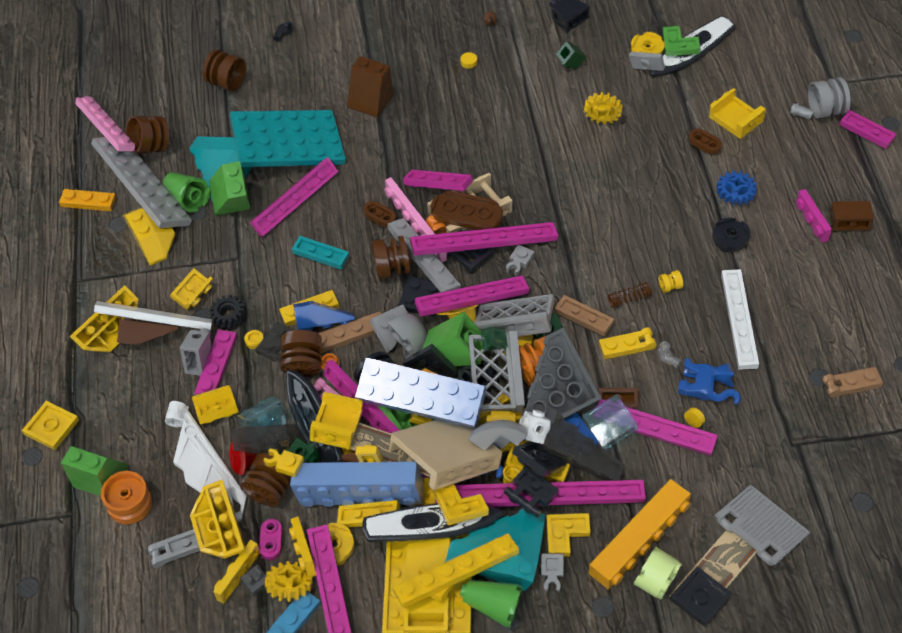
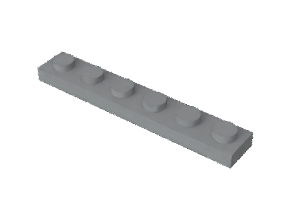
[387,218,460,292]

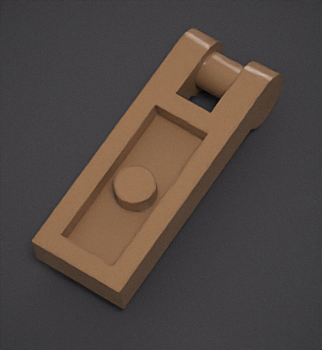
[822,367,883,397]

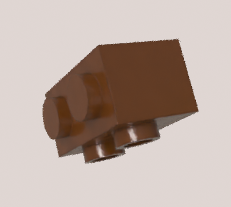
[830,201,874,231]

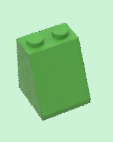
[209,161,251,216]
[422,312,486,366]
[61,446,128,496]

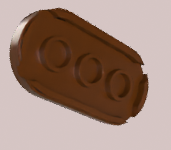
[431,191,503,230]

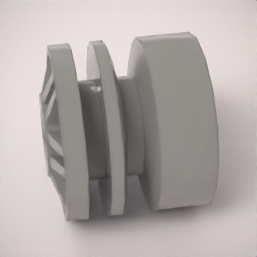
[808,77,850,119]

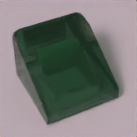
[481,327,508,350]

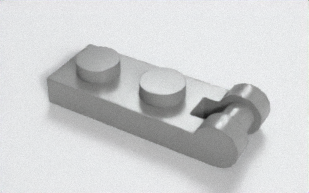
[148,529,200,568]

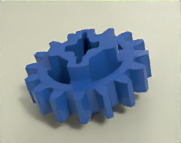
[717,170,757,206]

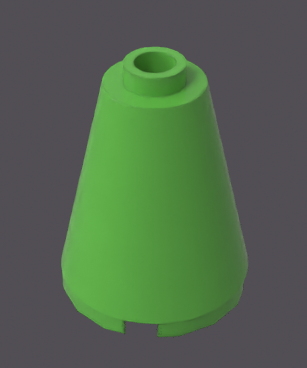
[163,172,211,212]
[460,580,523,628]

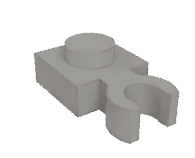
[506,245,535,277]
[541,554,564,592]

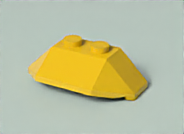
[123,208,175,266]
[70,285,138,353]
[190,479,245,558]

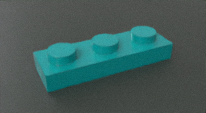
[291,236,350,270]

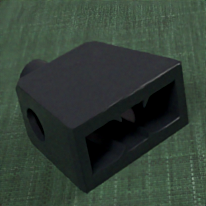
[549,0,590,33]

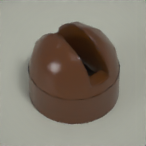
[483,12,497,26]

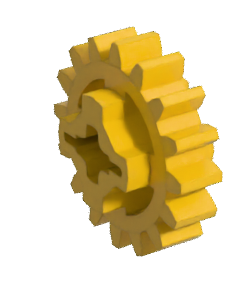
[584,92,623,124]
[265,561,312,602]

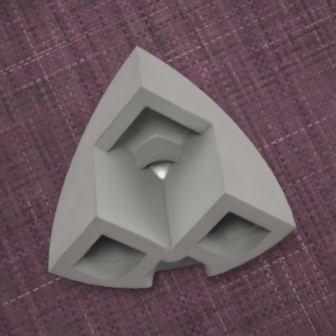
[388,314,427,358]
[469,420,528,450]

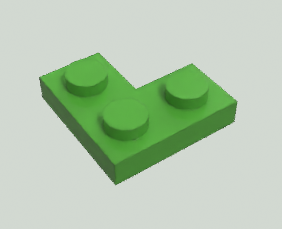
[663,26,700,56]

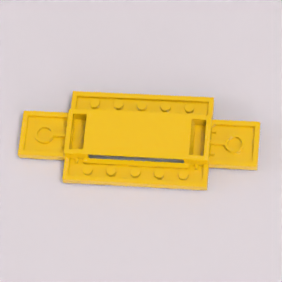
[382,478,472,633]

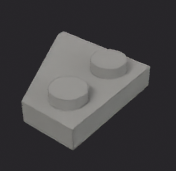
[369,304,408,353]

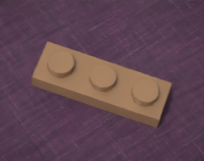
[554,295,614,337]

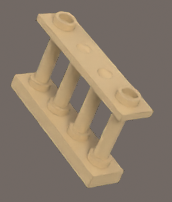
[427,173,513,233]

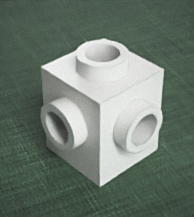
[519,410,551,444]

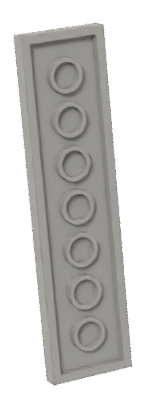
[91,137,192,228]

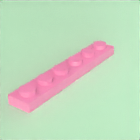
[75,96,135,151]
[384,177,447,262]

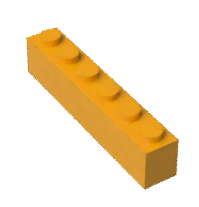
[589,479,691,590]

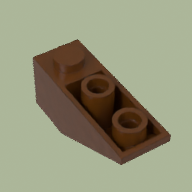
[117,317,178,345]

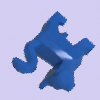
[678,358,741,404]

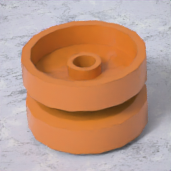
[101,471,152,525]

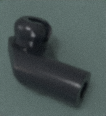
[273,21,294,42]

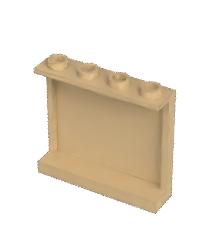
[389,420,502,490]

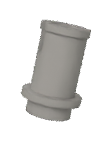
[790,103,814,120]

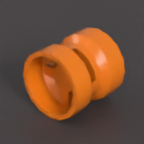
[425,215,447,234]

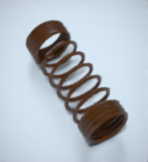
[608,282,652,308]

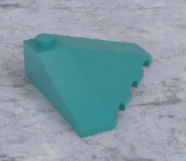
[189,136,252,202]
[445,508,546,591]

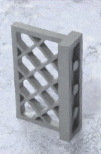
[474,294,555,336]
[468,331,525,413]

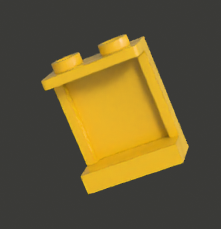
[709,88,766,139]
[310,392,363,449]

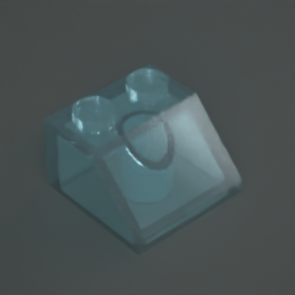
[582,394,639,450]
[237,396,286,443]

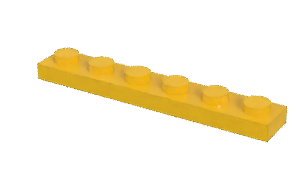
[392,533,519,609]

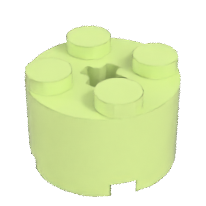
[634,547,682,599]

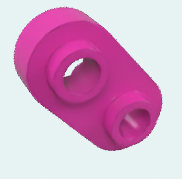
[259,519,283,561]

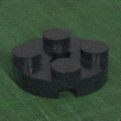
[712,217,751,252]

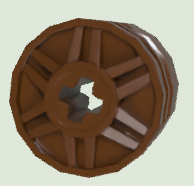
[202,49,246,92]
[126,116,170,153]
[371,235,411,280]
[280,330,322,376]
[240,453,292,507]

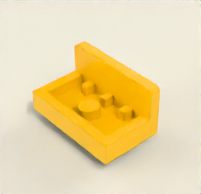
[170,268,213,310]
[192,385,238,424]

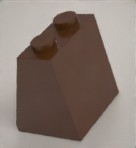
[347,56,393,118]

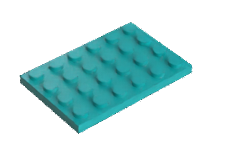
[229,110,346,167]

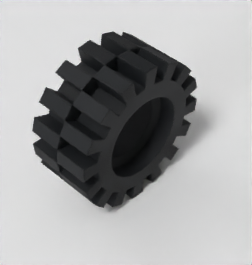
[210,295,246,331]

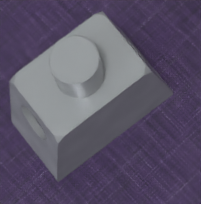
[180,328,212,376]

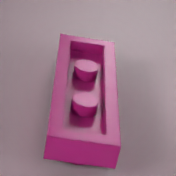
[840,110,897,149]
[796,189,832,243]

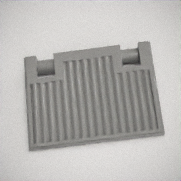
[715,484,810,566]

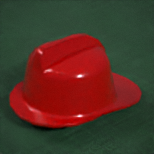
[229,441,257,475]

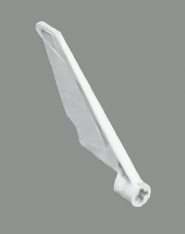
[164,401,247,521]

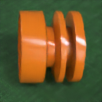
[519,336,546,386]

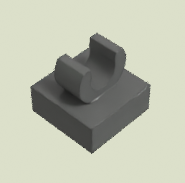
[240,565,266,596]

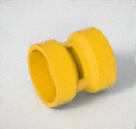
[658,270,683,293]
[503,463,523,484]

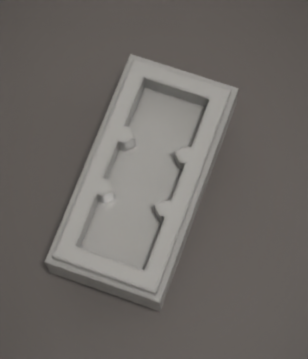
[629,52,665,71]

